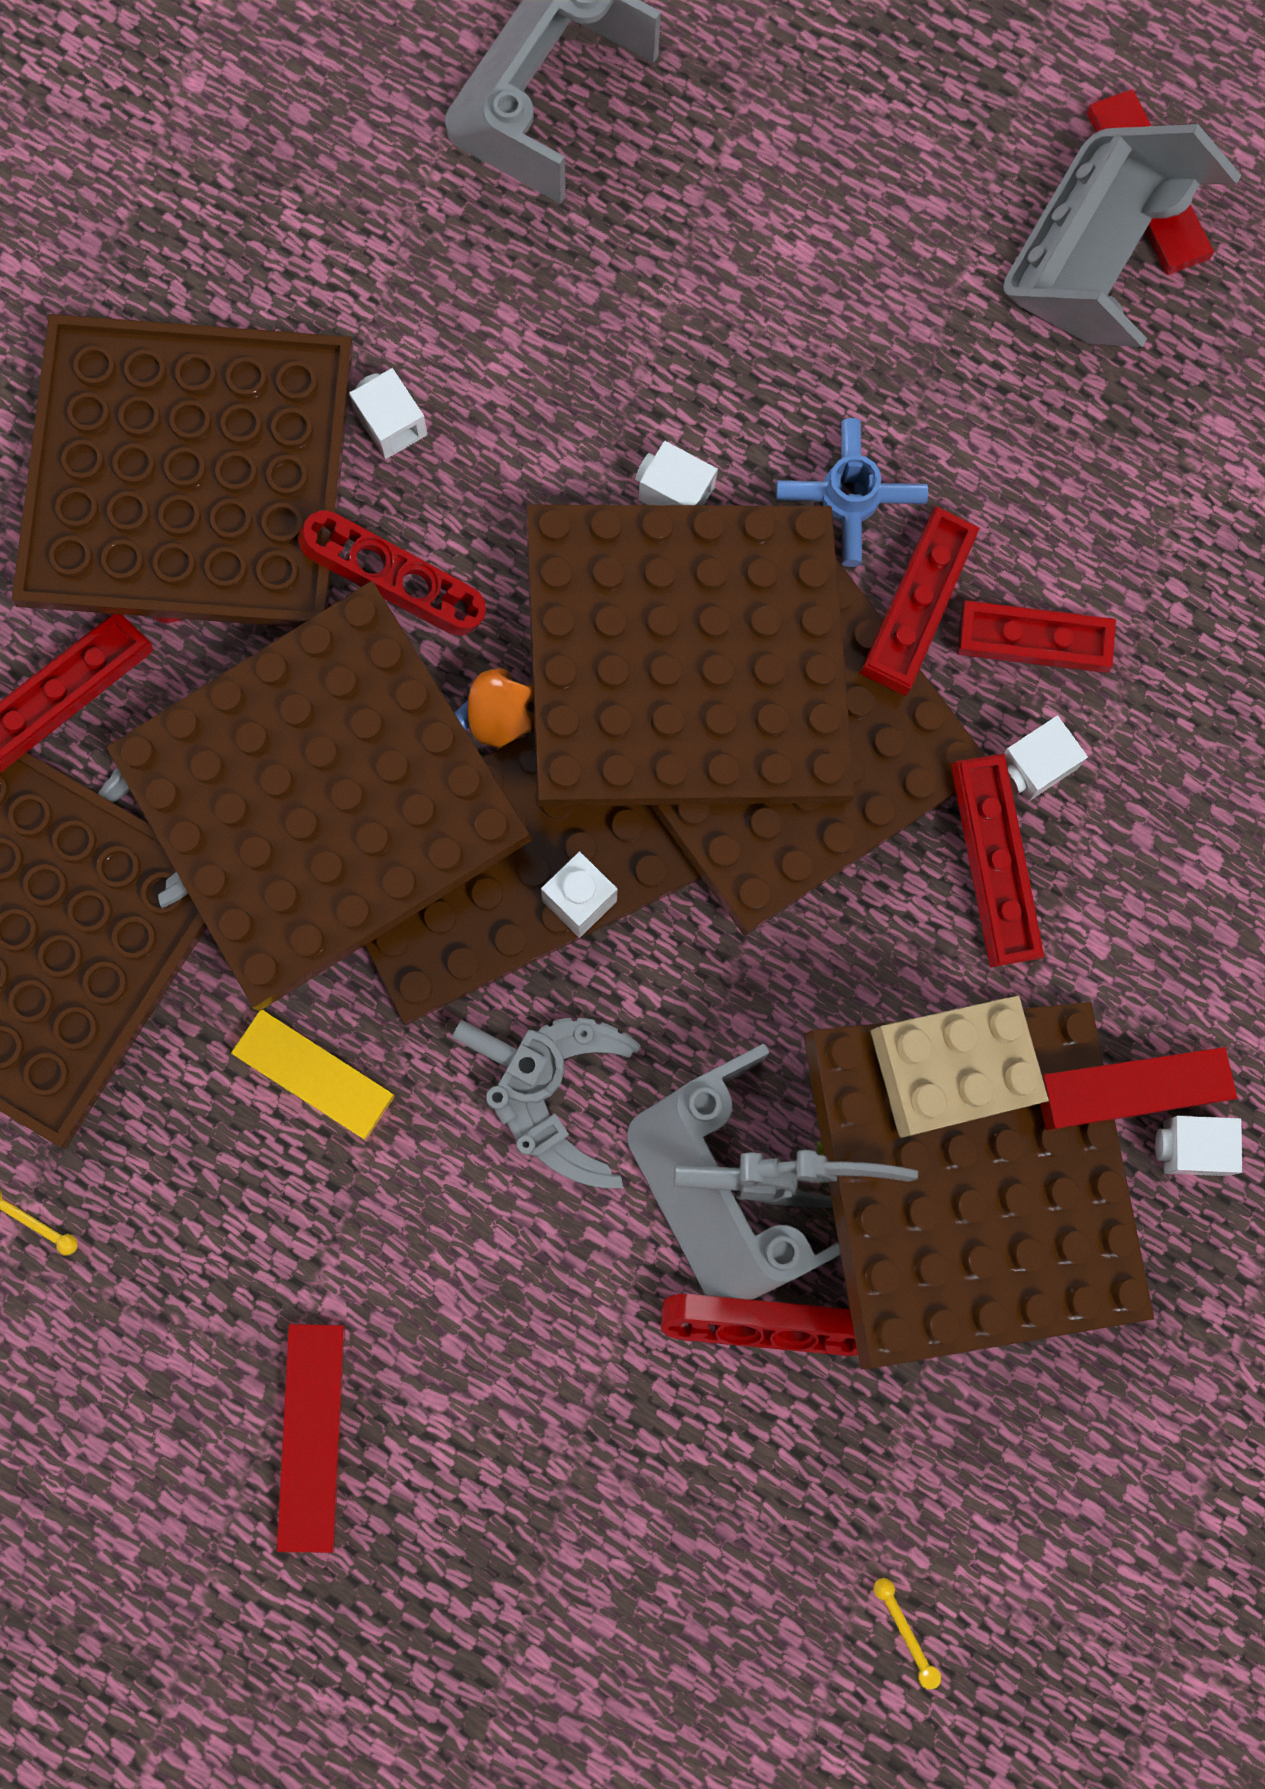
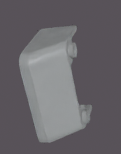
[445,0,661,204]
[1003,124,1242,347]
[627,1043,841,1300]

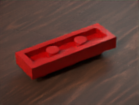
[957,600,1116,673]

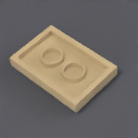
[870,996,1049,1138]

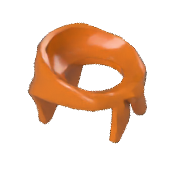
[467,668,534,749]

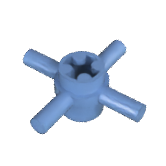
[776,418,928,567]

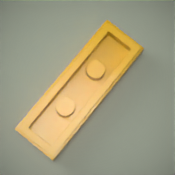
[231,1010,395,1141]

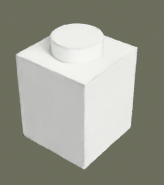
[349,368,427,459]
[635,440,718,505]
[1004,715,1088,802]
[541,851,618,938]
[1155,1116,1242,1176]

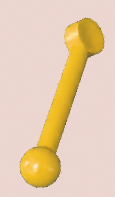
[0,1191,78,1256]
[873,1578,941,1690]

